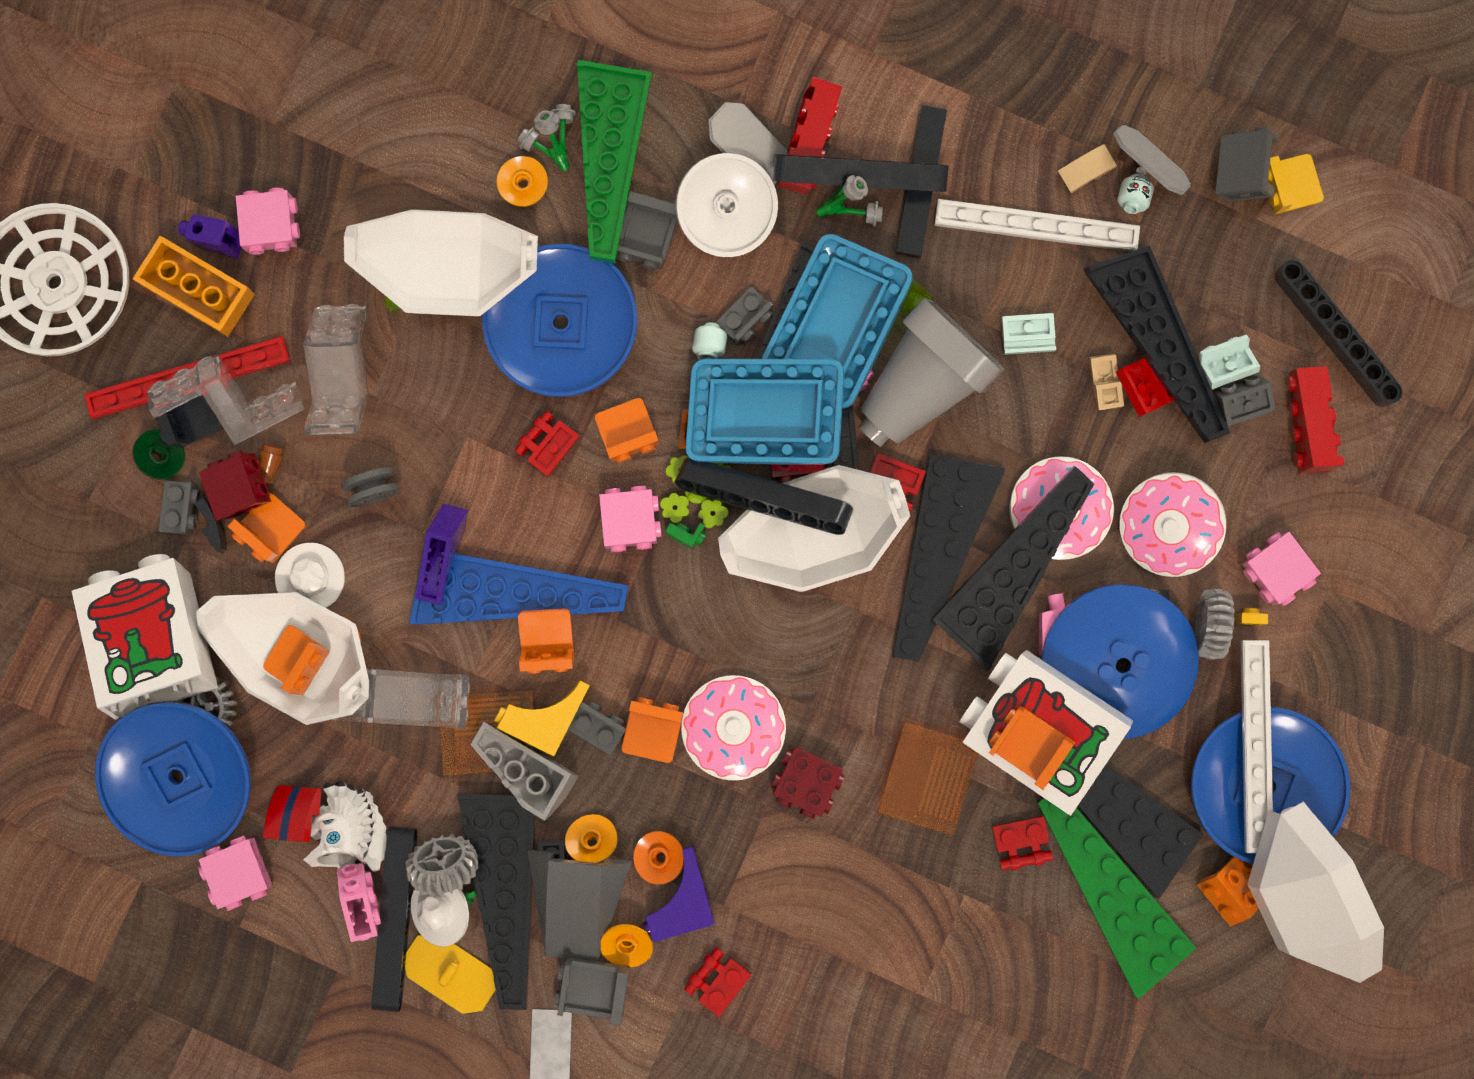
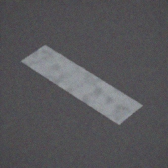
[530,1009,572,1079]

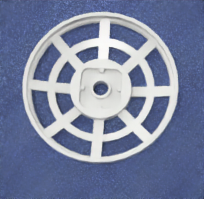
[0,203,129,356]

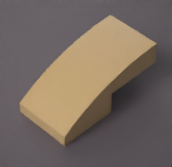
[1058,144,1117,193]
[1088,353,1124,410]

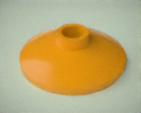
[497,156,548,207]
[565,814,617,863]
[601,924,653,967]

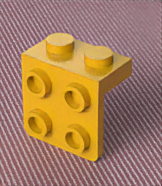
[1268,154,1324,215]

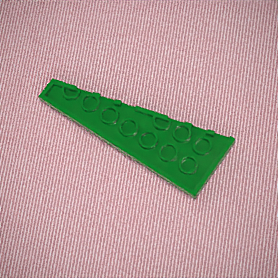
[577,60,652,264]
[1037,797,1196,999]

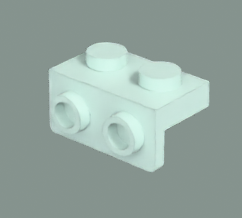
[1199,335,1260,389]

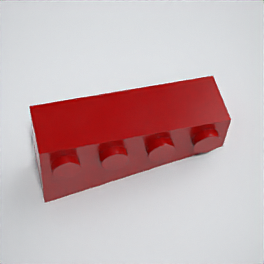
[777,77,843,195]
[1286,366,1345,474]

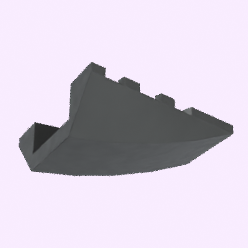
[527,850,632,961]

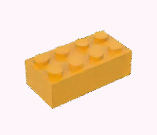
[133,236,255,337]

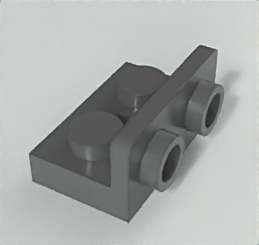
[716,286,774,345]
[1213,375,1276,426]
[158,481,201,536]
[568,700,627,756]

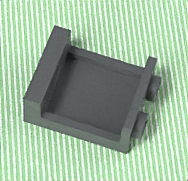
[1215,127,1279,202]
[617,191,677,270]
[554,957,630,1026]

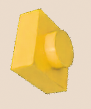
[1235,608,1268,626]

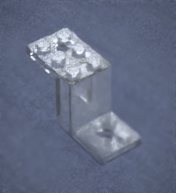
[303,304,369,435]
[148,355,305,445]
[333,669,470,729]

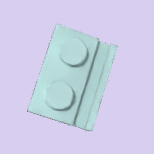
[1001,313,1056,355]

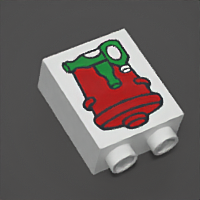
[72,554,218,721]
[960,650,1133,816]

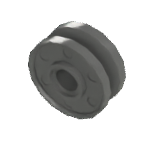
[341,467,401,508]

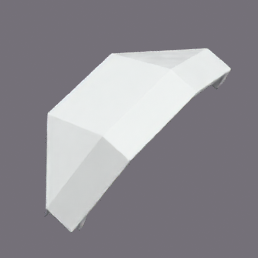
[344,210,538,316]
[718,465,910,592]
[196,592,369,725]
[1247,802,1384,983]

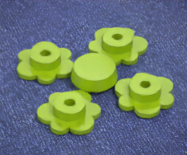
[660,455,731,528]

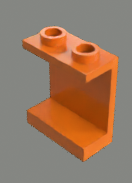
[989,706,1075,790]

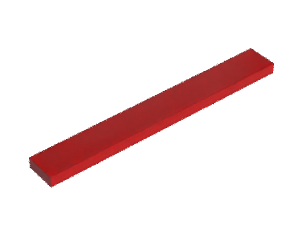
[84,336,291,420]

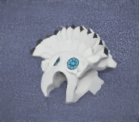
[303,780,387,872]

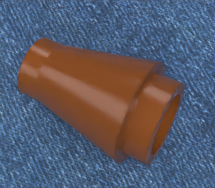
[258,444,284,483]

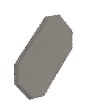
[708,102,787,185]
[1113,125,1191,195]

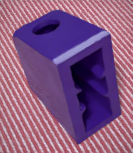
[178,214,242,259]

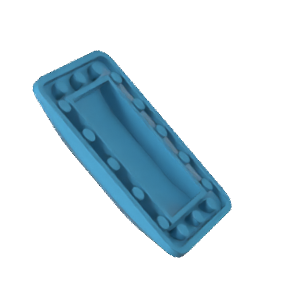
[762,234,913,409]
[686,359,844,464]

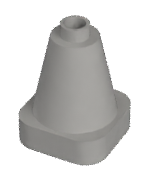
[859,298,1005,447]

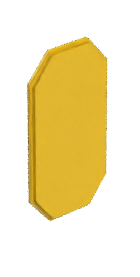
[405,935,496,1014]

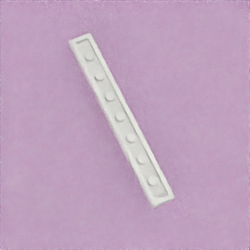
[934,199,1140,252]
[1241,640,1273,853]

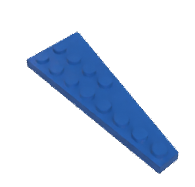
[409,554,629,625]

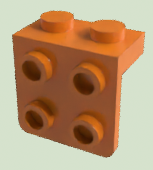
[595,398,660,464]
[228,493,306,564]
[518,608,574,674]
[263,625,330,695]
[622,697,683,763]
[1197,856,1259,927]

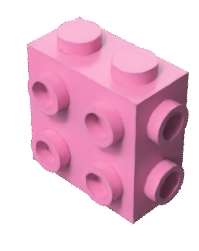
[236,188,300,255]
[599,486,662,552]
[1241,532,1321,606]
[198,836,273,911]
[337,863,381,942]

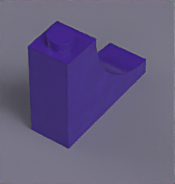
[415,503,468,605]
[643,846,715,942]

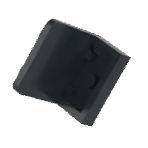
[150,382,225,448]

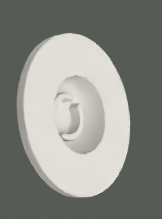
[275,543,345,608]
[411,889,469,947]

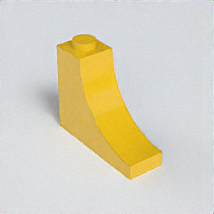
[494,681,590,756]

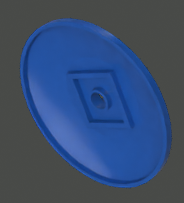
[482,244,637,397]
[1041,584,1199,739]
[95,701,251,856]
[1191,708,1350,864]

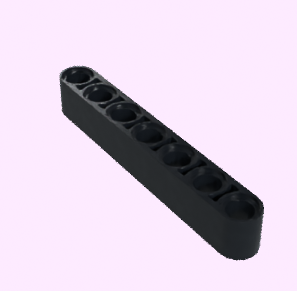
[772,154,949,192]
[1275,260,1403,407]
[675,458,853,535]
[372,826,417,1012]

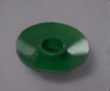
[132,429,185,480]

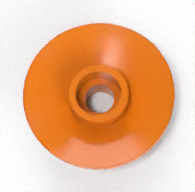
[633,831,684,885]

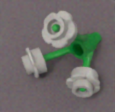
[518,104,576,172]
[816,175,883,226]

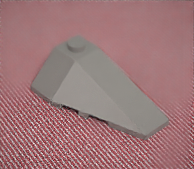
[471,722,579,821]

